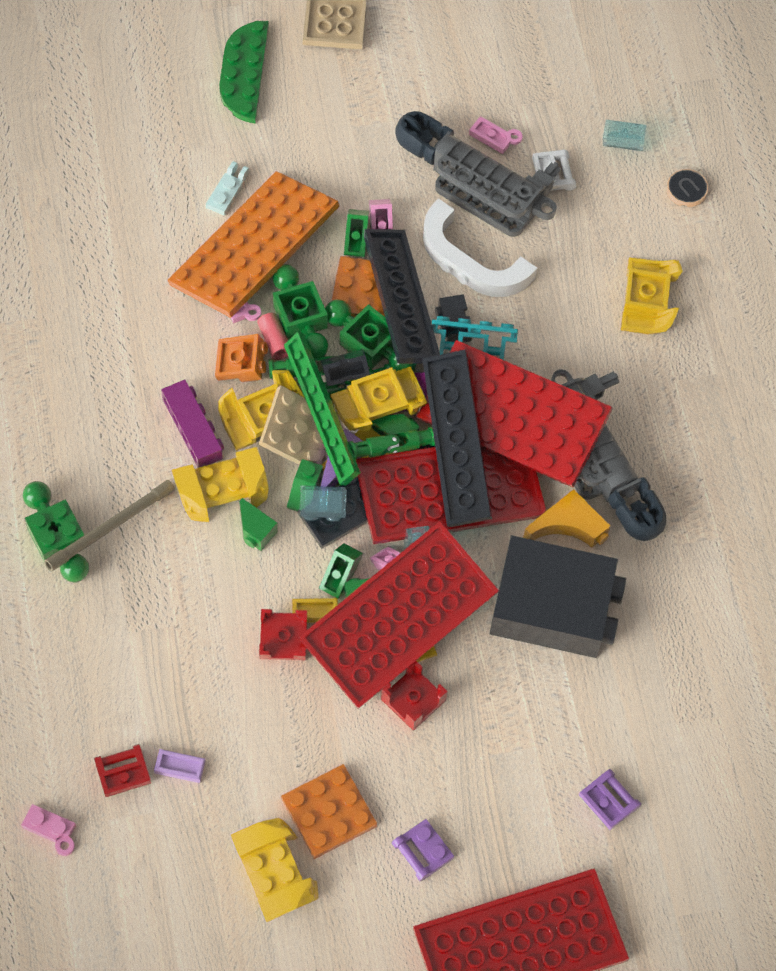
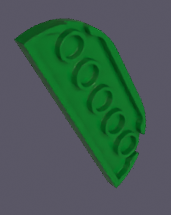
[219,21,269,124]

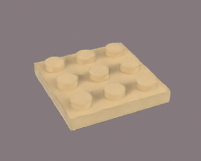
[303,0,367,50]
[259,386,326,465]

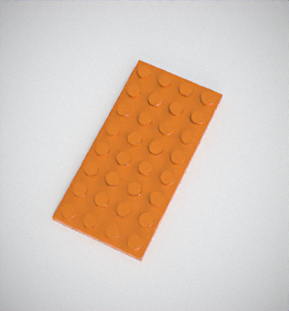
[168,171,340,318]

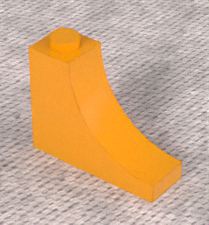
[523,489,610,548]

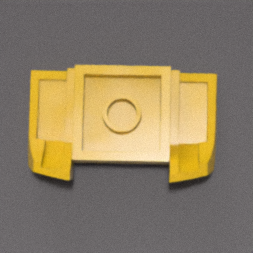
[621,257,683,334]
[330,367,428,431]
[218,370,305,451]
[171,447,269,522]
[231,818,319,922]

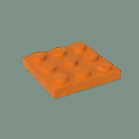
[332,256,385,317]
[281,764,377,859]

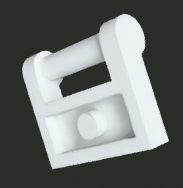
[532,150,577,191]

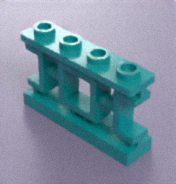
[432,316,518,360]

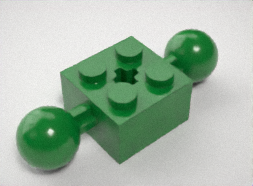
[272,264,329,358]
[325,299,416,372]
[22,481,89,583]

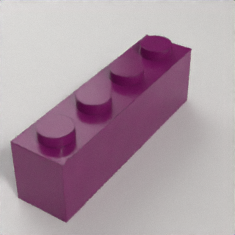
[161,379,224,468]

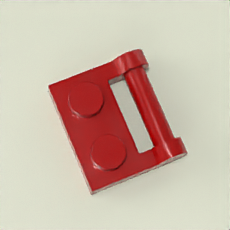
[94,744,151,798]

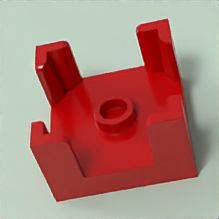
[259,609,307,661]
[381,661,448,731]

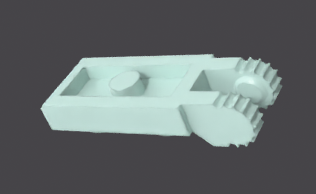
[206,161,249,216]

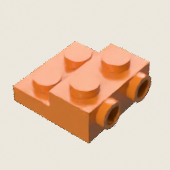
[215,334,268,382]

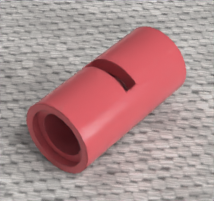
[257,313,288,360]

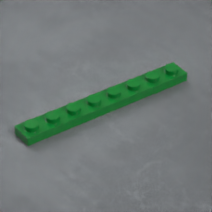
[284,332,361,486]

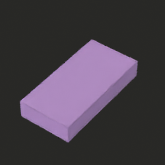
[154,749,206,783]

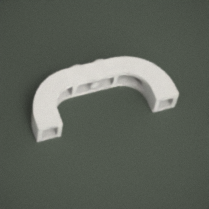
[423,198,537,297]

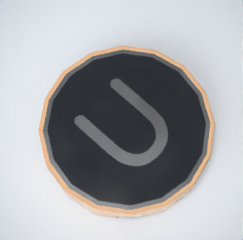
[667,169,708,207]

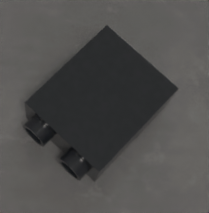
[489,535,627,658]

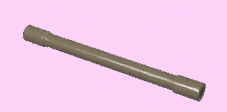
[44,480,175,572]

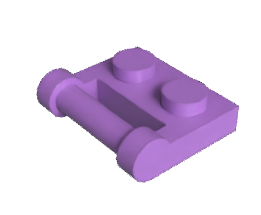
[579,769,642,830]
[392,819,454,882]

